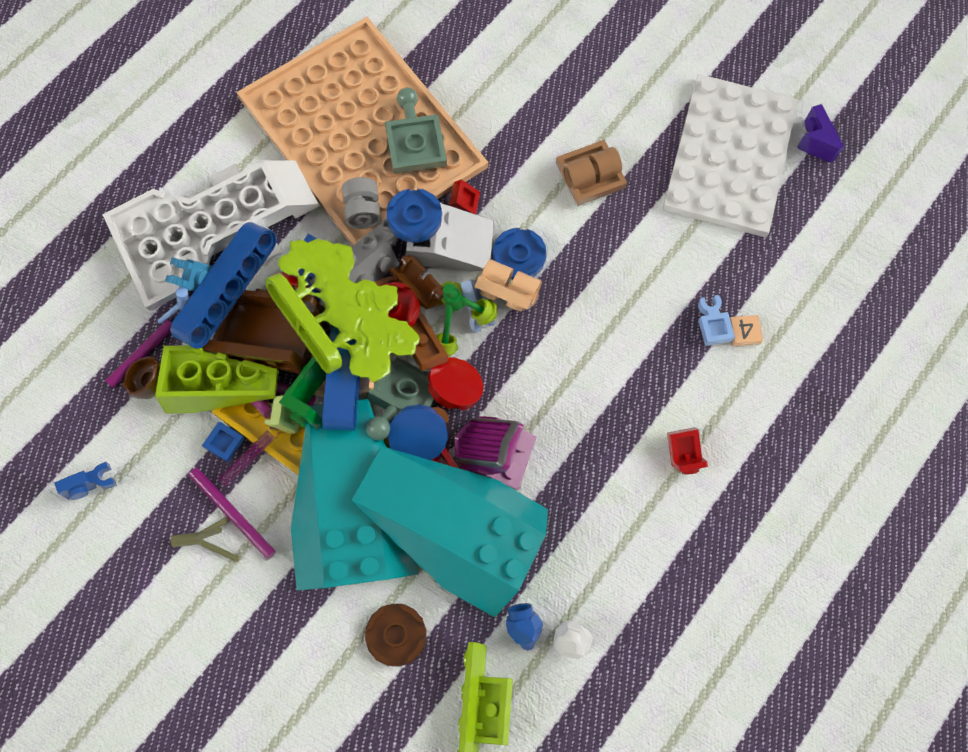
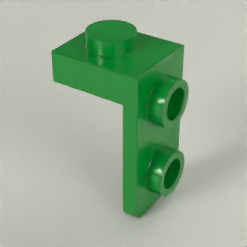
[279,356,326,430]

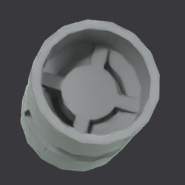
[342,177,381,229]

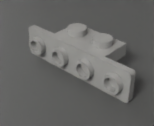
[310,218,400,292]

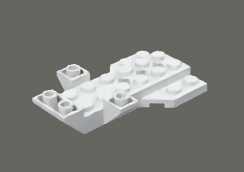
[102,160,319,311]

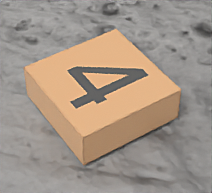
[730,315,763,346]

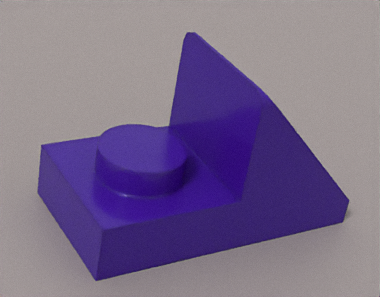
[797,104,844,163]

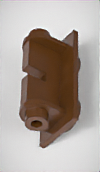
[389,255,444,310]

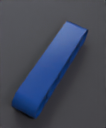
[171,222,277,349]
[322,325,360,431]

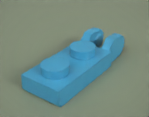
[165,257,213,291]

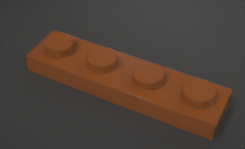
[375,275,448,372]

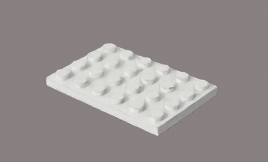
[662,74,798,238]

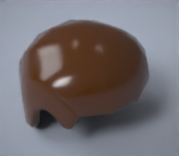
[122,356,161,399]

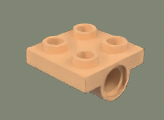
[474,259,542,311]

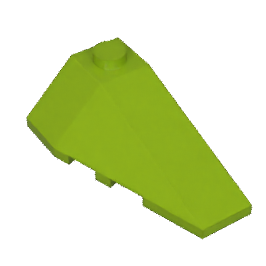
[155,345,278,414]

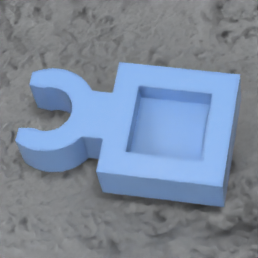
[698,295,735,346]

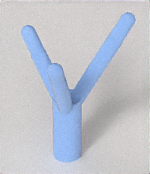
[158,287,189,324]

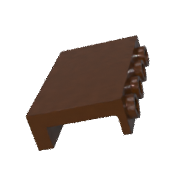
[201,289,325,373]

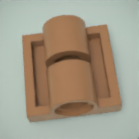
[556,139,627,206]

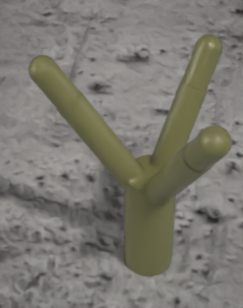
[171,517,240,562]

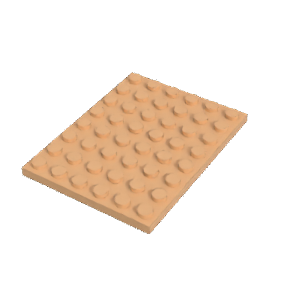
[237,17,488,246]

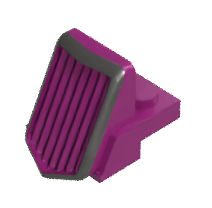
[454,415,537,490]

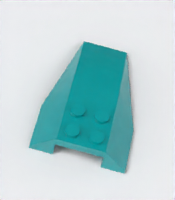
[291,399,419,591]
[351,446,548,617]

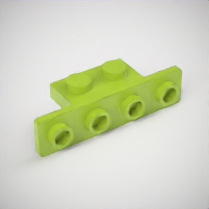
[457,642,513,752]

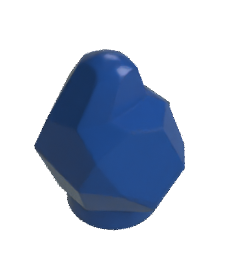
[506,603,543,651]

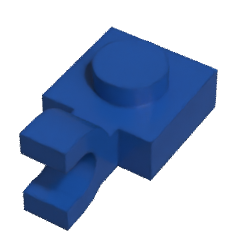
[54,462,117,500]

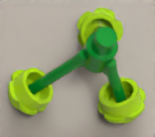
[436,281,498,357]

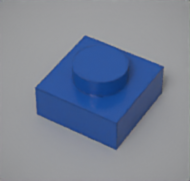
[202,422,245,463]

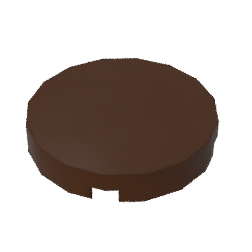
[365,603,427,667]

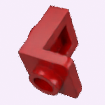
[667,427,708,475]

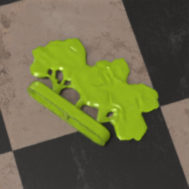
[265,238,420,382]

